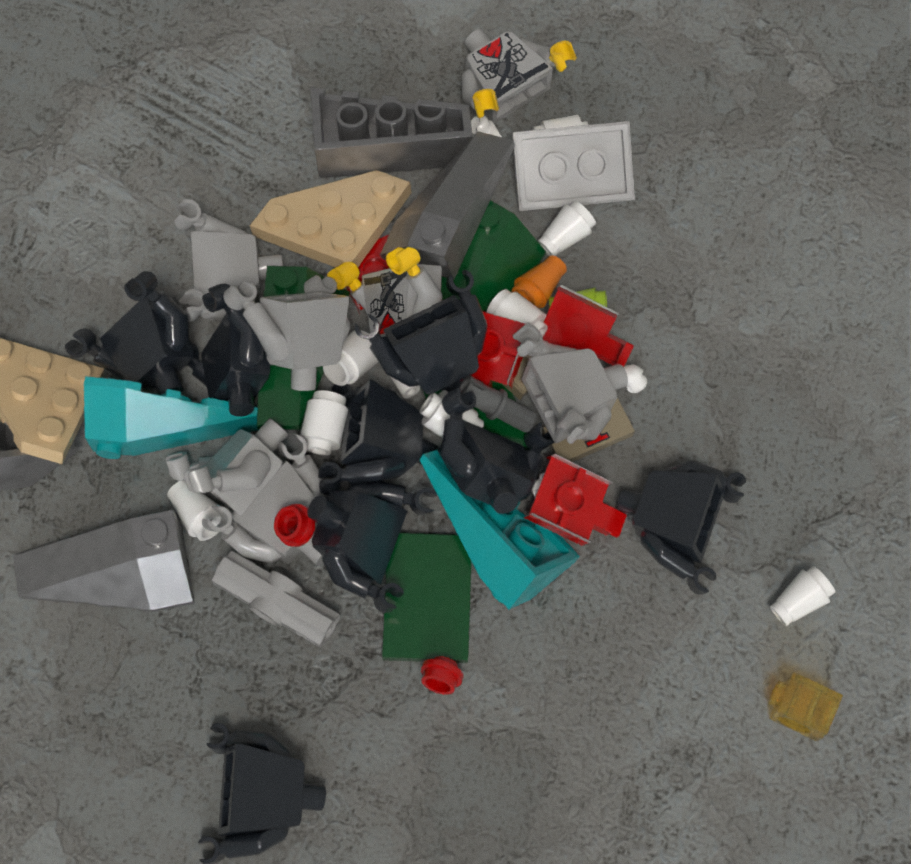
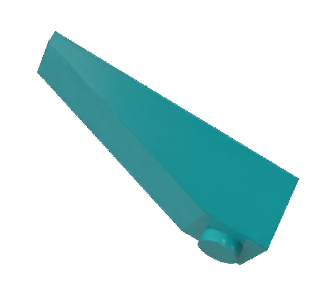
[84,376,259,459]
[420,450,580,610]

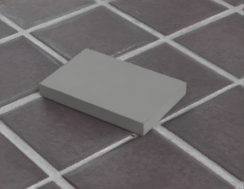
[511,121,635,211]

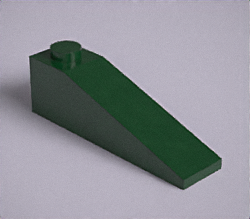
[441,200,546,313]
[257,266,350,430]

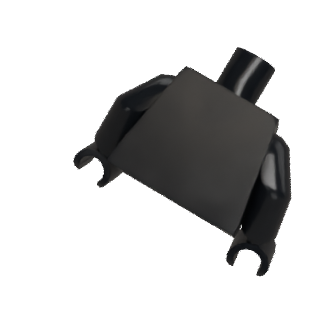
[354,270,488,394]
[65,271,194,395]
[183,284,270,417]
[318,380,438,495]
[438,387,554,514]
[618,460,746,595]
[307,481,437,613]
[198,723,326,864]

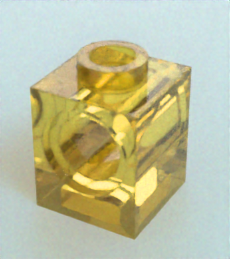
[768,672,843,742]

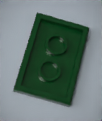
[382,533,471,663]

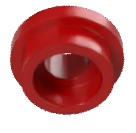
[274,504,315,547]
[421,656,464,695]

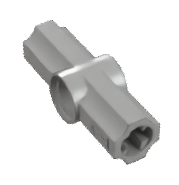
[212,551,340,648]

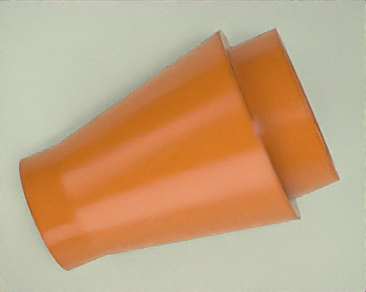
[511,255,567,308]

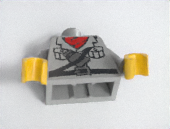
[461,29,577,123]
[327,247,443,337]

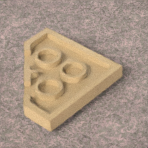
[250,170,412,267]
[0,338,104,464]

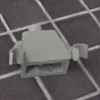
[174,199,284,321]
[223,275,351,391]
[512,324,628,444]
[166,418,288,516]
[202,433,329,566]

